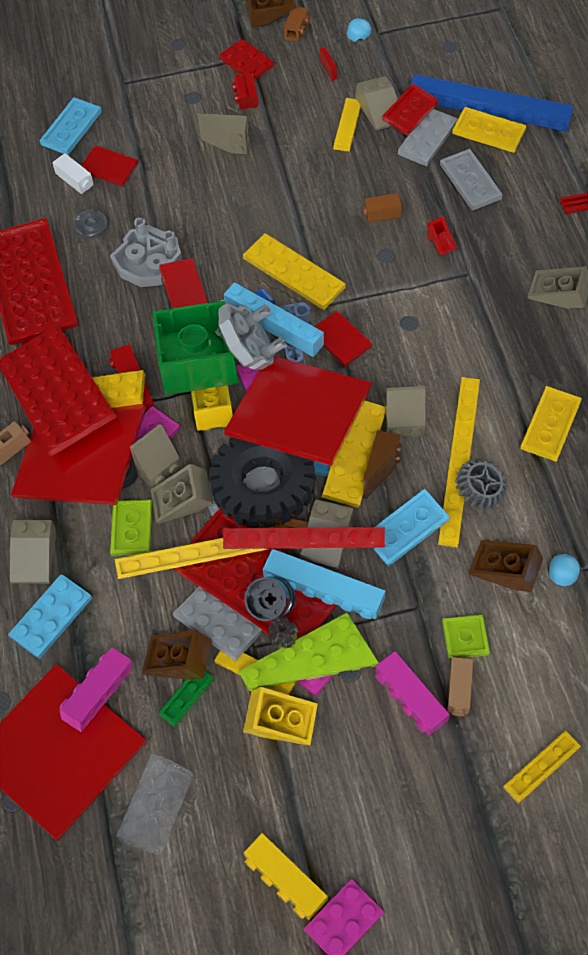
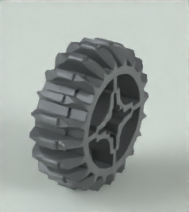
[455,458,508,510]

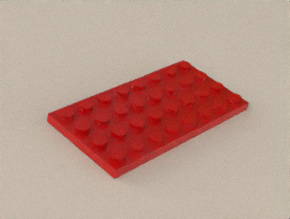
[0,218,78,346]
[0,324,117,457]
[172,508,338,647]

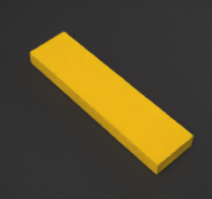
[334,98,361,152]
[214,651,297,695]
[503,730,581,804]

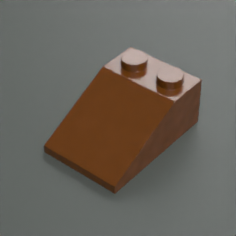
[245,0,296,27]
[363,430,403,499]
[469,540,543,592]
[142,630,212,680]

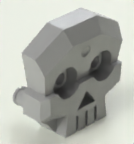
[110,218,182,287]
[219,303,287,370]

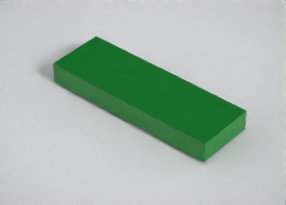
[158,671,215,727]

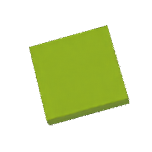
[442,614,490,659]

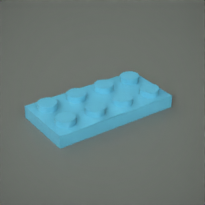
[39,97,102,155]
[372,489,450,567]
[8,574,92,659]

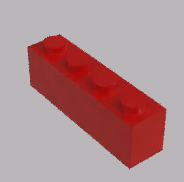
[108,344,155,414]

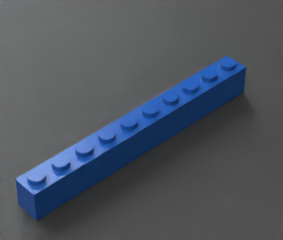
[410,74,574,131]

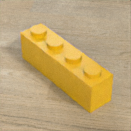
[243,833,328,921]

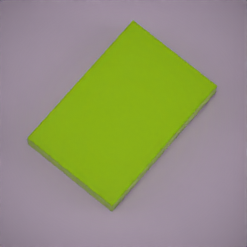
[110,500,153,556]

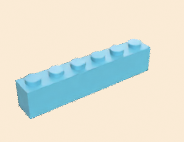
[224,282,324,357]
[263,549,385,620]

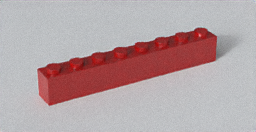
[223,527,385,549]

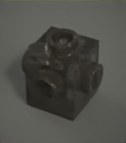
[267,617,298,650]

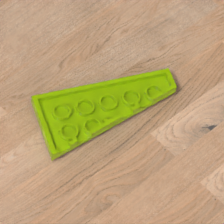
[239,613,379,691]

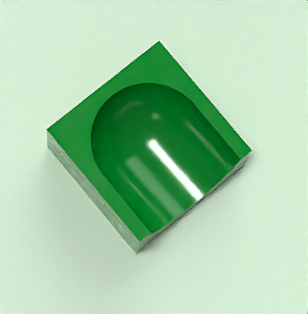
[152,301,238,395]

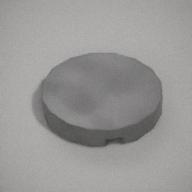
[73,210,108,239]

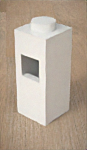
[52,153,94,194]

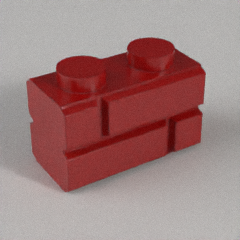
[232,72,259,110]

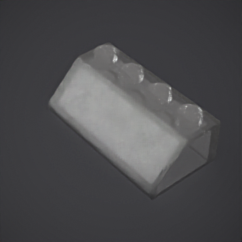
[117,753,194,857]

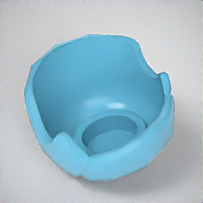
[347,18,372,42]
[549,554,580,586]

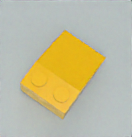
[191,385,233,431]
[243,687,318,745]

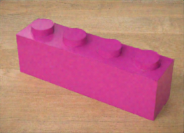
[60,648,132,732]
[375,652,450,736]

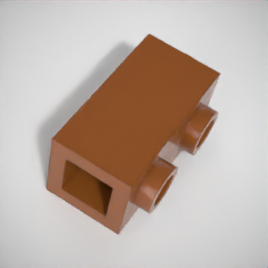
[284,6,310,42]
[362,193,402,223]

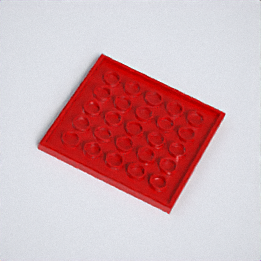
[224,356,372,466]
[11,403,146,505]
[0,664,147,841]

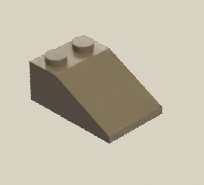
[355,76,398,131]
[198,114,249,154]
[527,266,588,309]
[385,386,425,437]
[130,424,182,488]
[150,464,213,524]
[300,499,353,570]
[10,520,56,584]

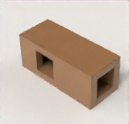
[0,421,31,466]
[447,657,473,716]

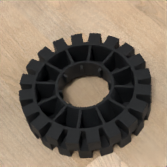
[209,437,316,528]

